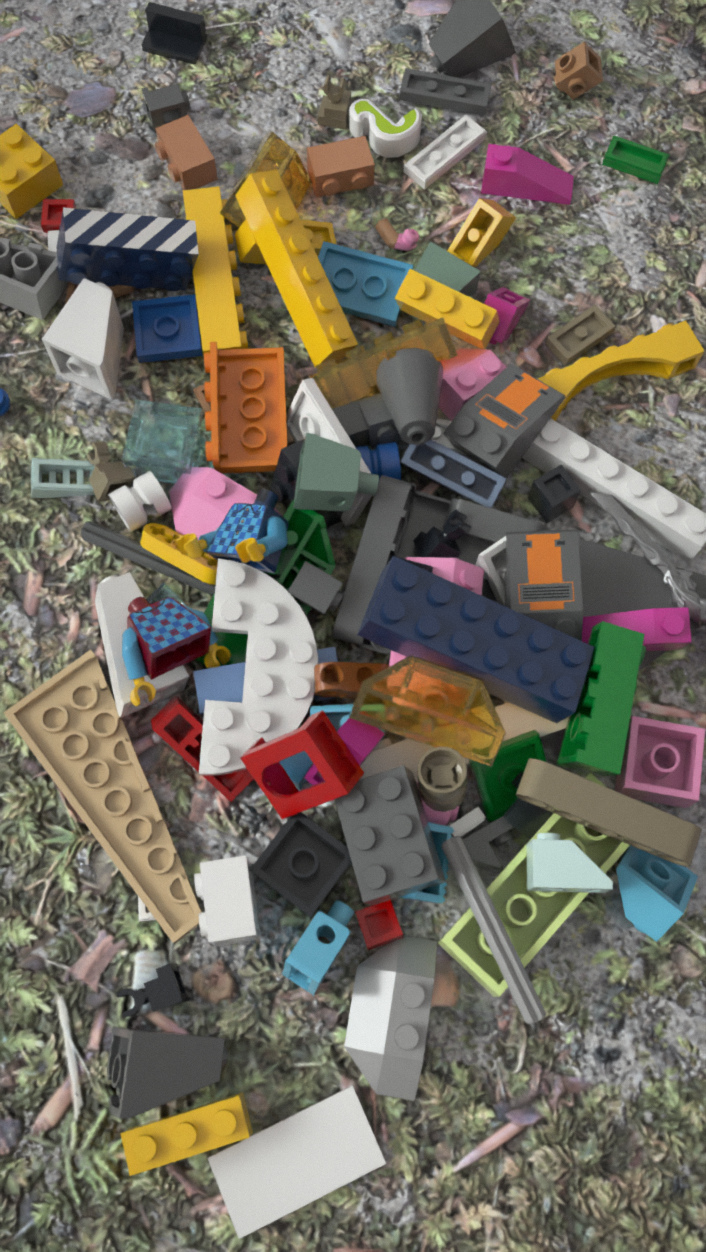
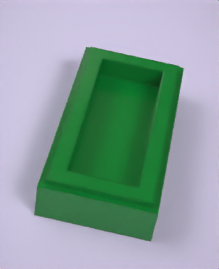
[602,135,670,184]

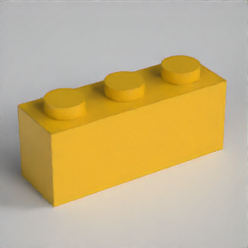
[395,269,500,349]
[120,1092,253,1176]

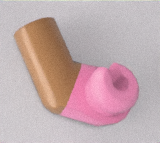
[375,218,419,251]

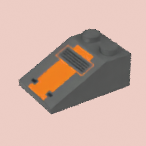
[443,364,566,479]
[505,529,583,641]

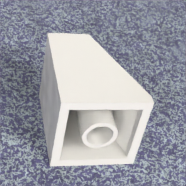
[42,278,124,400]

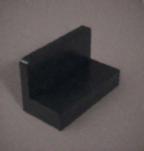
[141,2,207,65]

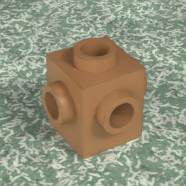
[554,41,603,100]

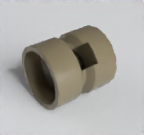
[417,746,467,812]

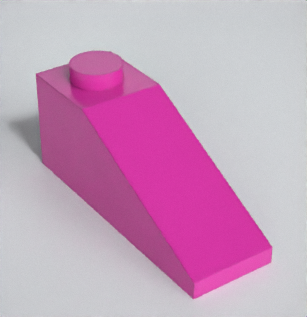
[481,144,574,205]
[582,607,692,651]

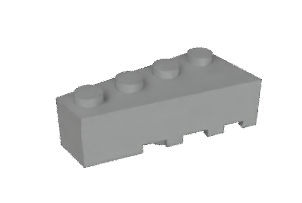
[0,237,69,320]

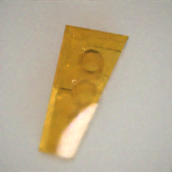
[309,318,458,409]

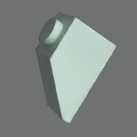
[526,833,613,893]

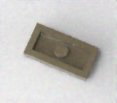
[545,305,616,366]

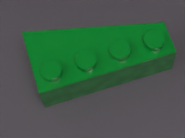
[557,621,646,777]

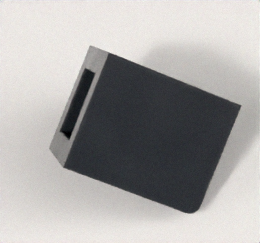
[528,465,581,524]
[503,772,553,839]

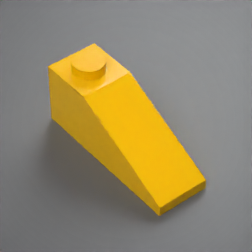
[235,219,337,265]

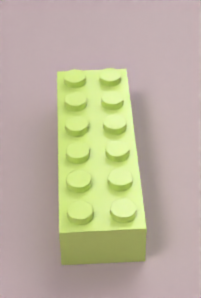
[438,773,630,997]

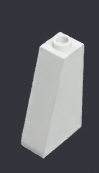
[95,572,189,718]

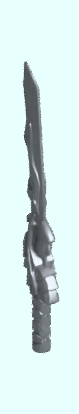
[590,492,706,627]

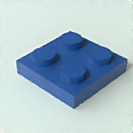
[132,294,203,363]

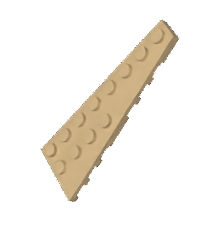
[3,650,202,944]

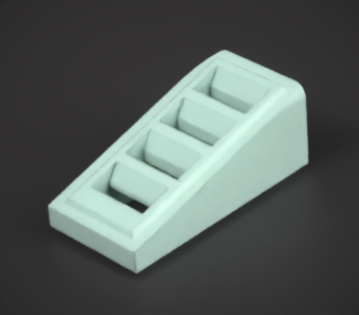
[31,458,95,498]

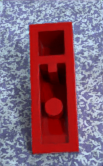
[151,695,254,802]

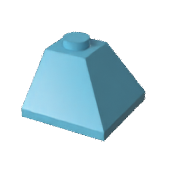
[616,845,698,942]

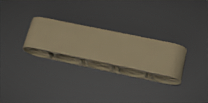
[516,758,702,867]

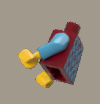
[122,596,231,706]

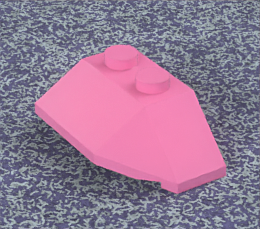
[169,466,283,541]

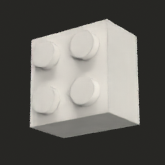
[194,855,261,947]

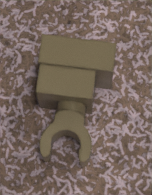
[317,75,352,130]
[87,441,135,502]

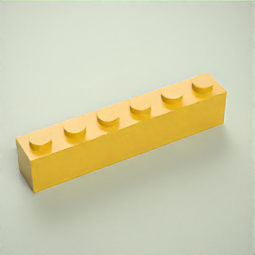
[235,169,358,368]
[183,186,248,355]

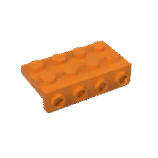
[204,342,288,474]

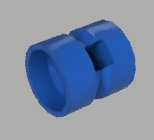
[355,442,401,483]

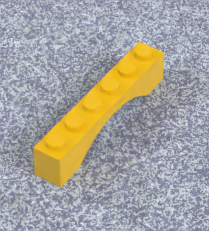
[537,320,705,421]

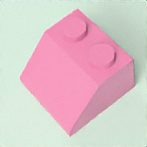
[438,348,507,421]

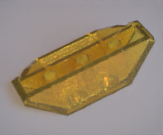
[220,129,312,228]
[349,655,506,767]

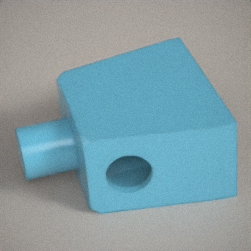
[282,900,354,996]

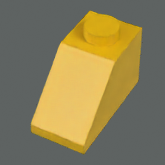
[447,198,516,267]

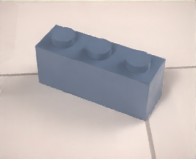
[400,439,507,509]

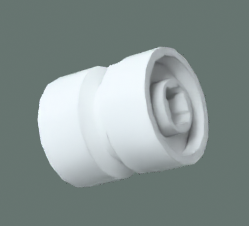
[108,471,172,532]

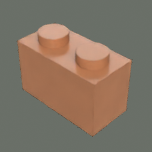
[154,115,218,190]
[306,136,375,197]

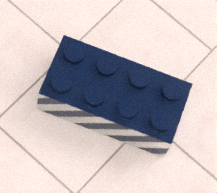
[56,207,199,291]

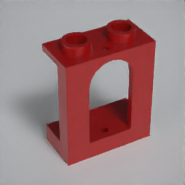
[240,710,364,819]

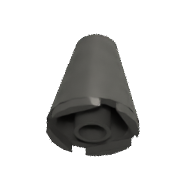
[376,348,443,445]

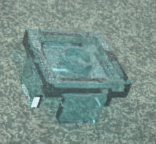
[122,399,203,483]

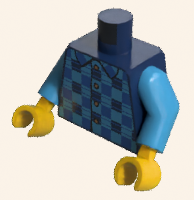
[176,489,289,573]

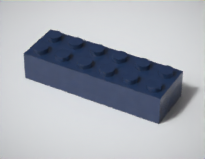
[357,556,595,724]

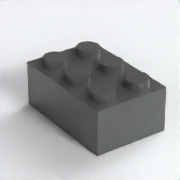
[335,765,446,905]

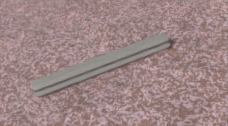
[442,836,546,1024]

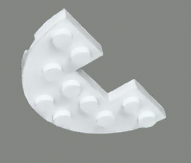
[199,559,318,775]

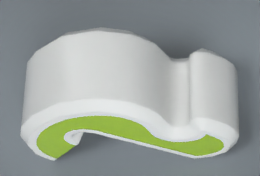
[349,99,422,158]

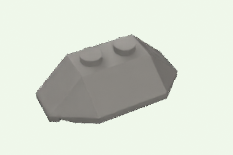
[344,935,437,1101]

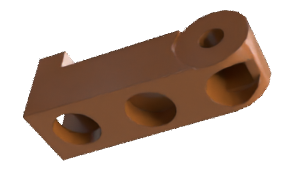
[314,662,410,705]

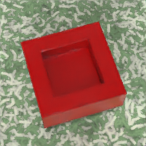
[41,199,76,233]
[355,900,404,951]

